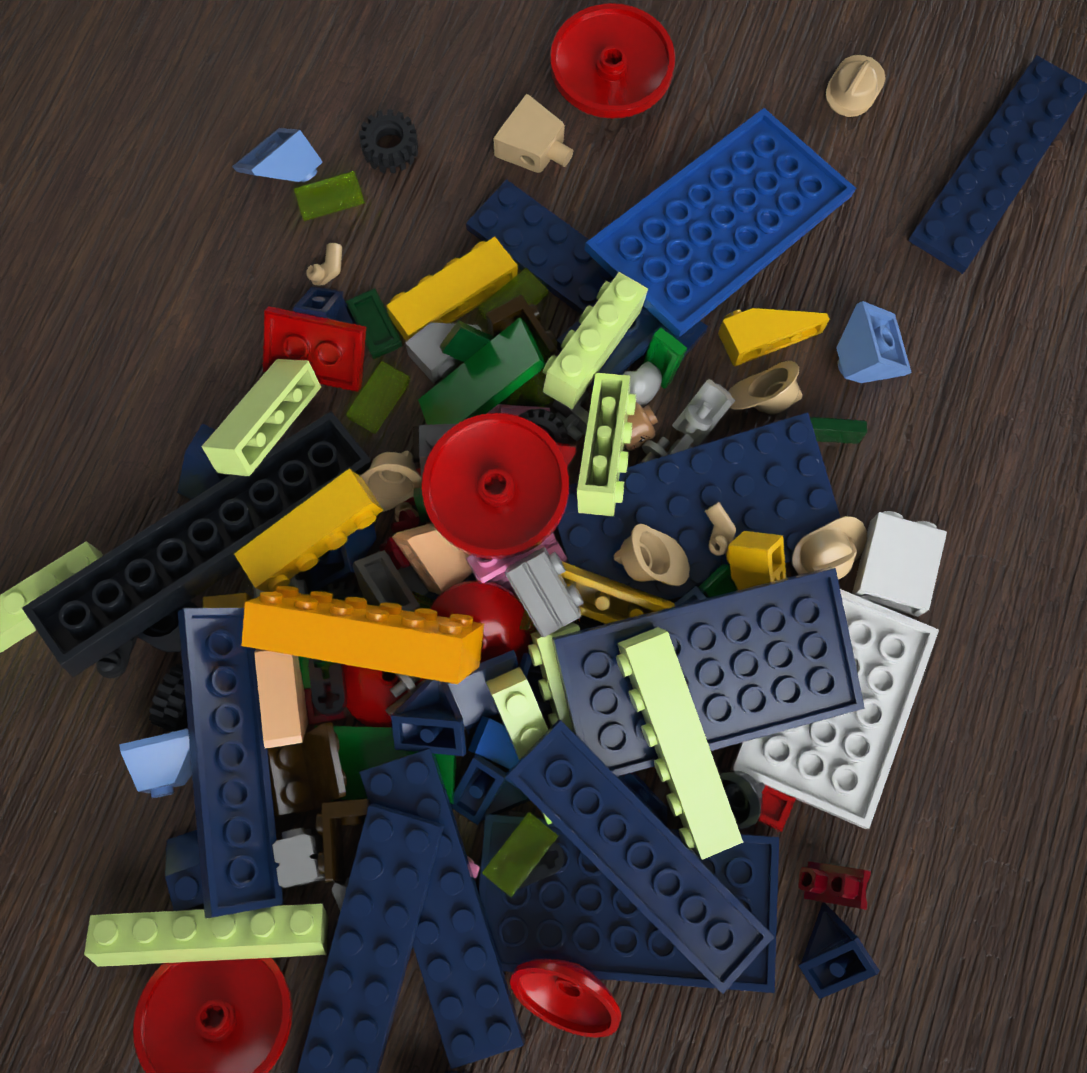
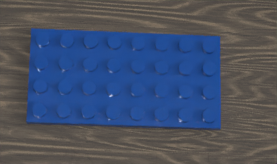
[584,108,856,338]

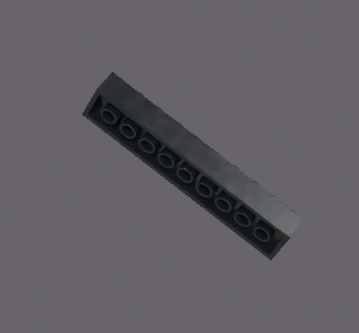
[22,411,372,677]

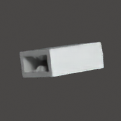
[852,511,947,617]

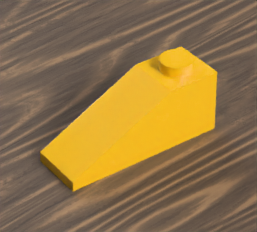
[718,308,830,367]
[726,531,786,590]

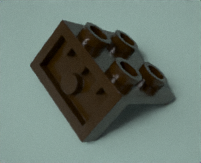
[486,294,559,363]
[267,722,347,818]
[316,799,370,882]

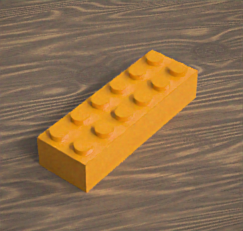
[241,586,484,684]

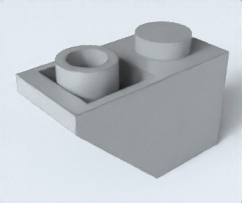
[405,322,482,383]

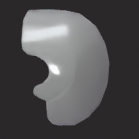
[623,361,662,407]

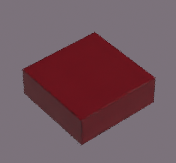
[304,685,346,726]

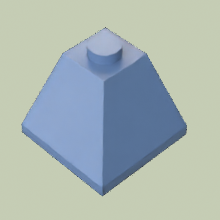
[232,128,323,182]
[836,301,912,383]
[119,729,192,798]

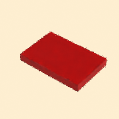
[263,306,366,392]

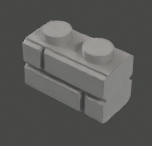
[505,547,584,637]
[272,828,325,888]

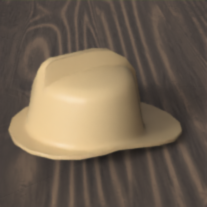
[826,55,886,117]
[728,361,802,415]
[360,451,422,512]
[792,516,867,580]
[614,523,690,586]

